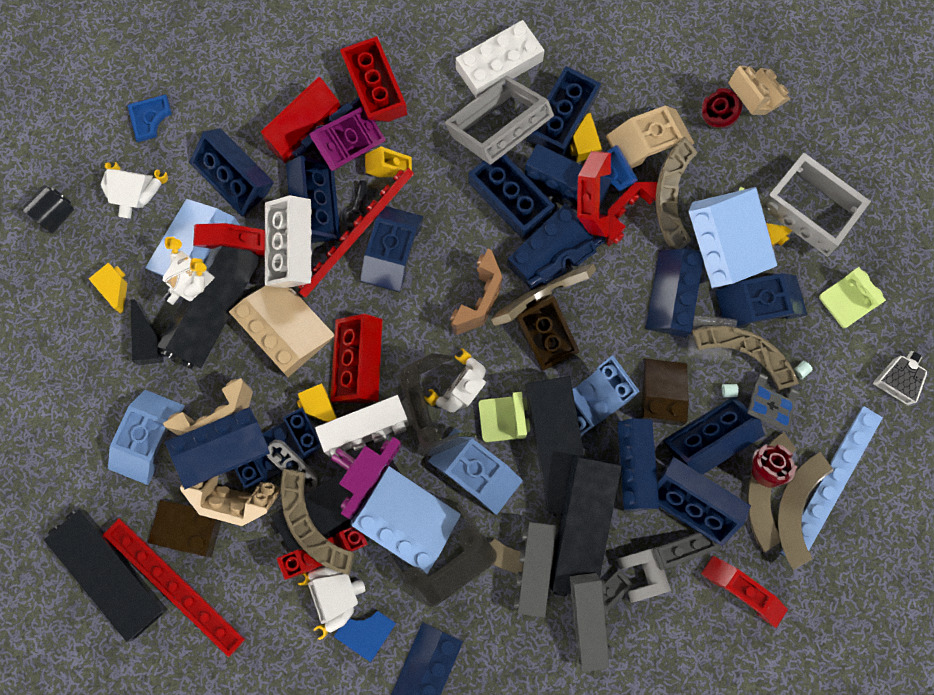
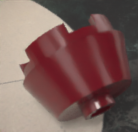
[702,88,742,129]
[752,444,797,488]

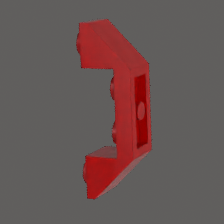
[577,151,611,237]
[606,182,657,247]
[193,223,265,257]
[276,527,368,580]
[700,556,788,628]

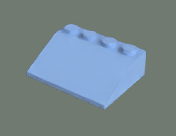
[689,187,777,288]
[145,199,240,277]
[351,466,461,575]

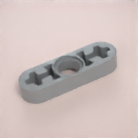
[267,440,318,492]

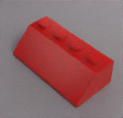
[340,36,407,122]
[261,77,341,163]
[330,313,383,404]

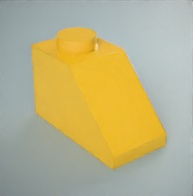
[569,113,602,162]
[365,146,412,178]
[88,263,127,314]
[297,383,337,423]

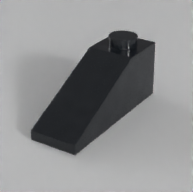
[130,299,165,365]

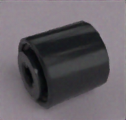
[21,185,74,234]

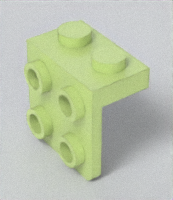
[819,267,886,328]
[479,392,530,442]

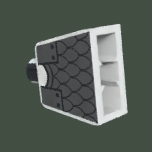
[873,351,927,405]

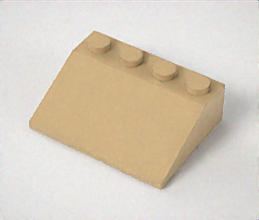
[229,286,335,377]

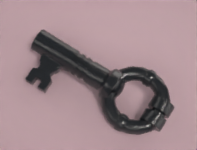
[342,180,377,231]

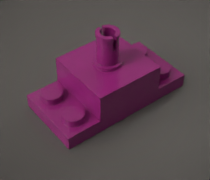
[309,106,386,171]
[331,437,402,520]

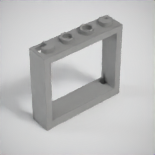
[445,76,554,165]
[761,153,871,257]

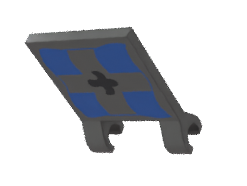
[747,372,800,433]

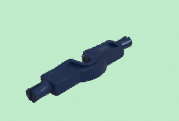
[292,97,362,158]
[526,236,605,289]

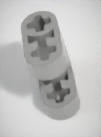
[617,547,671,603]

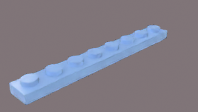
[780,406,883,556]

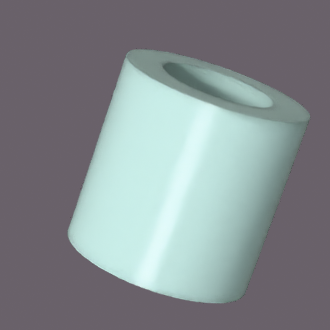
[793,361,813,379]
[722,384,738,397]

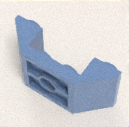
[573,356,640,435]
[108,390,185,485]
[428,428,523,515]

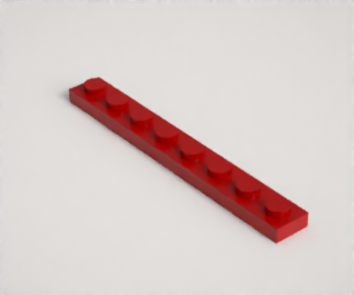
[298,168,414,298]
[103,518,246,657]

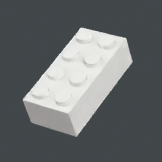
[456,20,544,98]
[265,195,312,288]
[315,395,409,458]

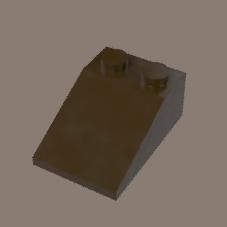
[515,295,580,371]
[640,359,689,426]
[148,500,222,557]

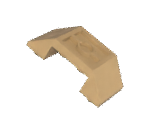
[728,66,790,115]
[606,106,694,168]
[163,378,253,436]
[180,476,281,526]

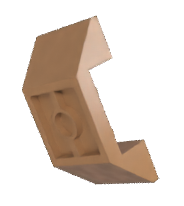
[450,249,502,335]

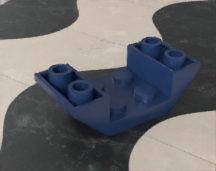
[360,206,424,293]
[715,273,807,328]
[235,407,322,489]

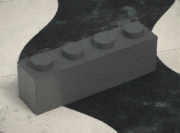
[513,522,556,617]
[570,573,612,672]

